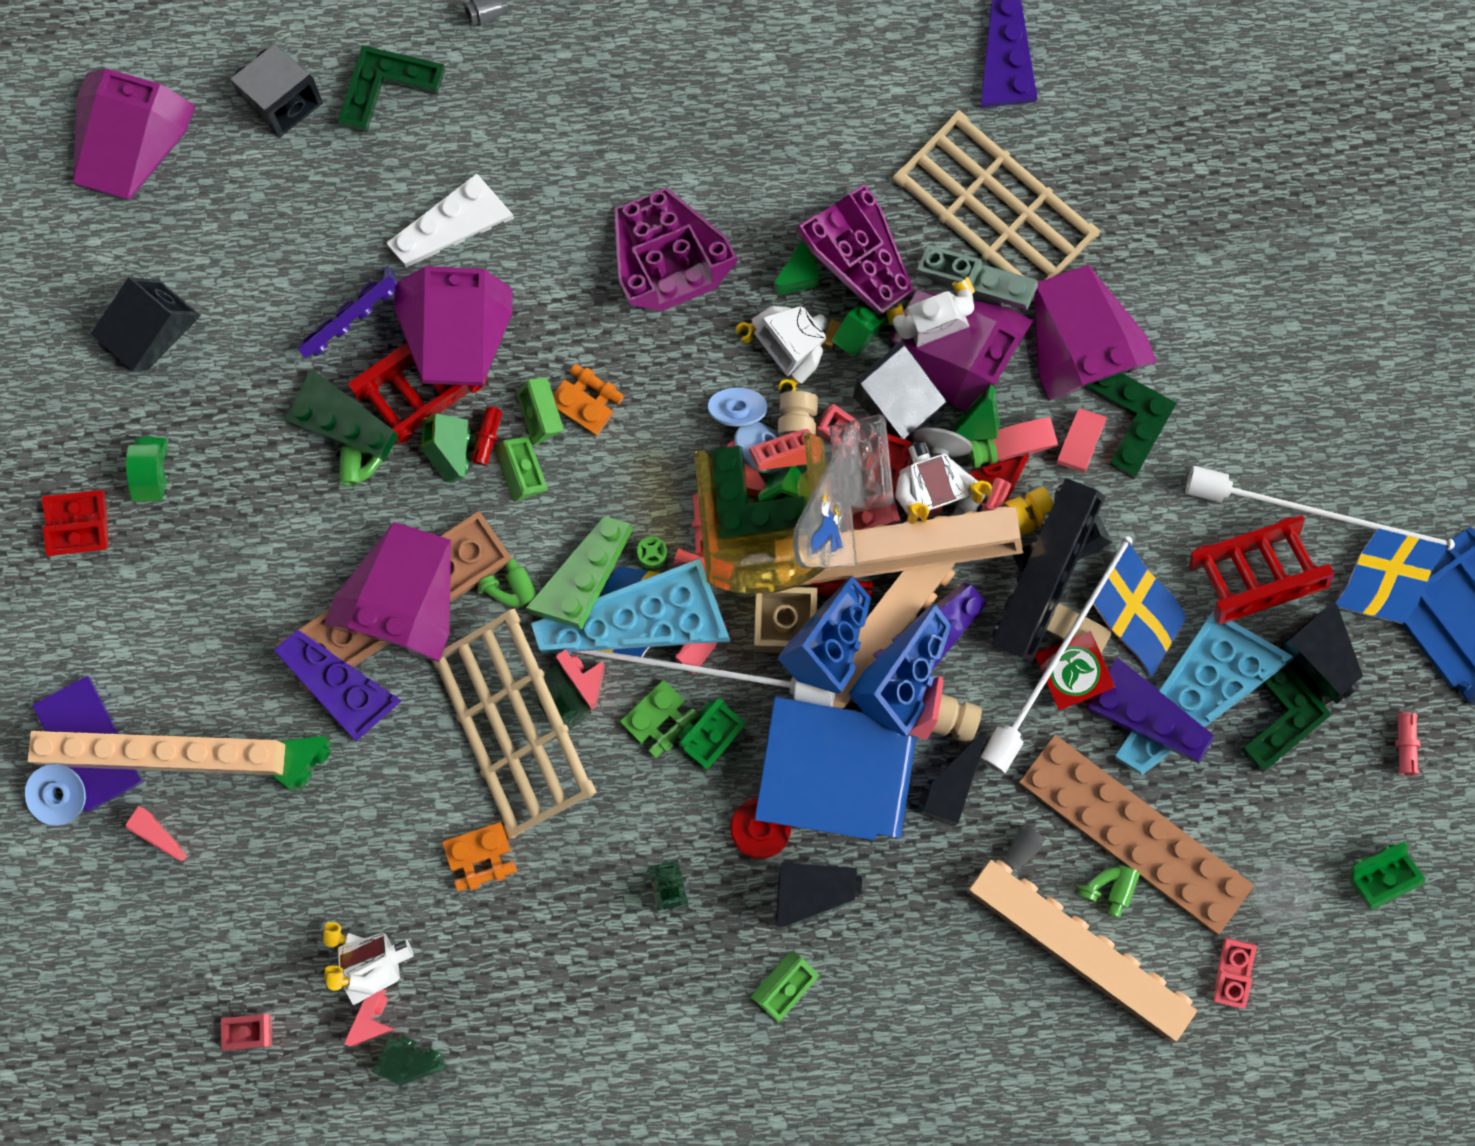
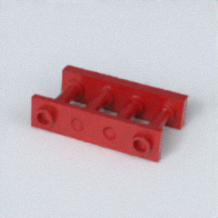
[347,343,488,446]
[1188,515,1334,626]

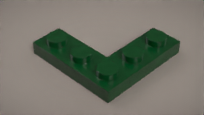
[338,45,445,133]
[1084,373,1177,479]
[711,445,810,540]
[1241,664,1332,773]

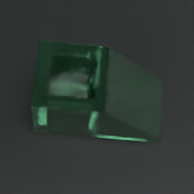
[536,664,591,730]
[372,1034,449,1086]

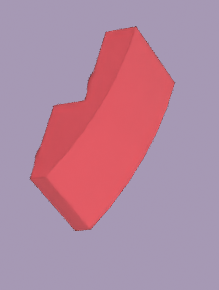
[1057,408,1107,473]
[993,417,1059,462]
[1214,937,1257,1009]

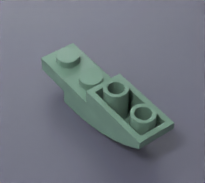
[917,245,1038,310]

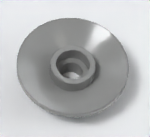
[914,428,972,457]

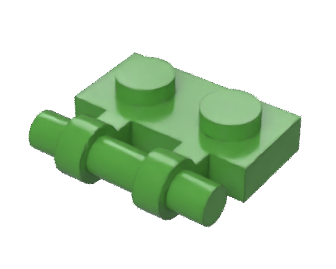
[620,680,700,758]

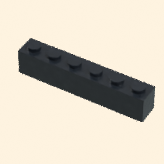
[991,478,1106,662]

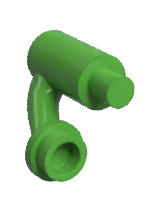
[339,446,392,486]
[477,559,537,609]
[1078,866,1140,918]

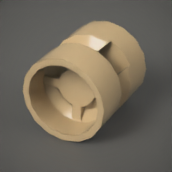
[778,391,818,439]
[932,694,982,744]

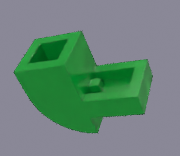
[126,436,168,502]

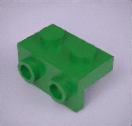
[679,698,747,771]
[1350,841,1425,910]

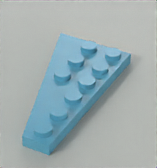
[531,558,731,654]
[1115,610,1293,776]

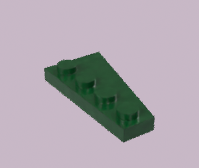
[284,369,398,461]

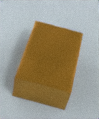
[821,319,841,351]

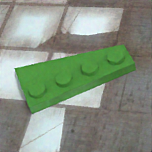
[526,516,633,630]

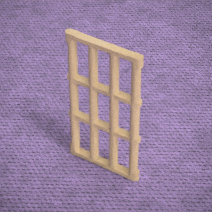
[892,110,1101,302]
[431,609,597,839]

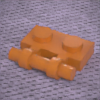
[553,364,625,437]
[442,822,517,892]

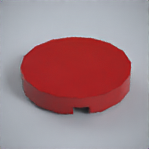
[731,798,791,859]

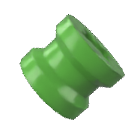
[968,439,998,469]
[637,536,667,571]

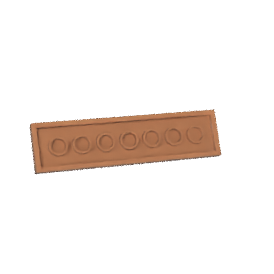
[276,511,512,696]
[1018,734,1255,935]

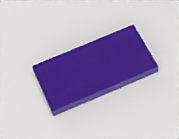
[32,676,144,812]

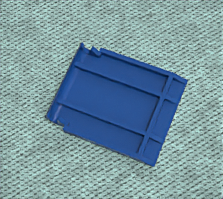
[1402,527,1475,706]
[755,697,916,840]

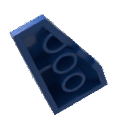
[778,576,871,694]
[849,604,952,736]

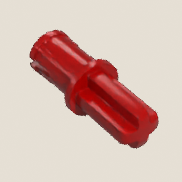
[469,407,502,466]

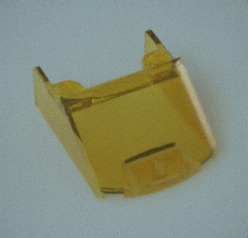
[694,433,833,594]

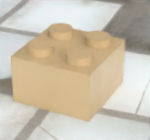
[754,586,817,653]

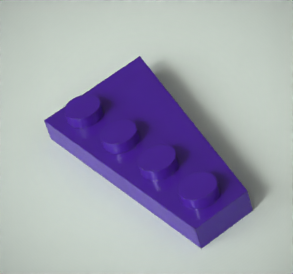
[980,0,1037,108]
[298,265,397,358]
[873,582,987,669]
[273,629,402,741]
[1088,657,1213,764]

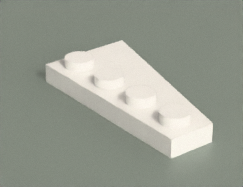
[387,174,514,267]

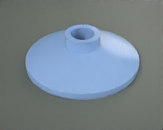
[708,388,767,426]
[735,422,783,474]
[25,765,86,826]

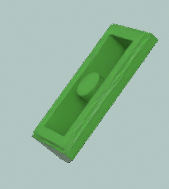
[516,378,564,445]
[495,436,548,502]
[751,951,820,1023]

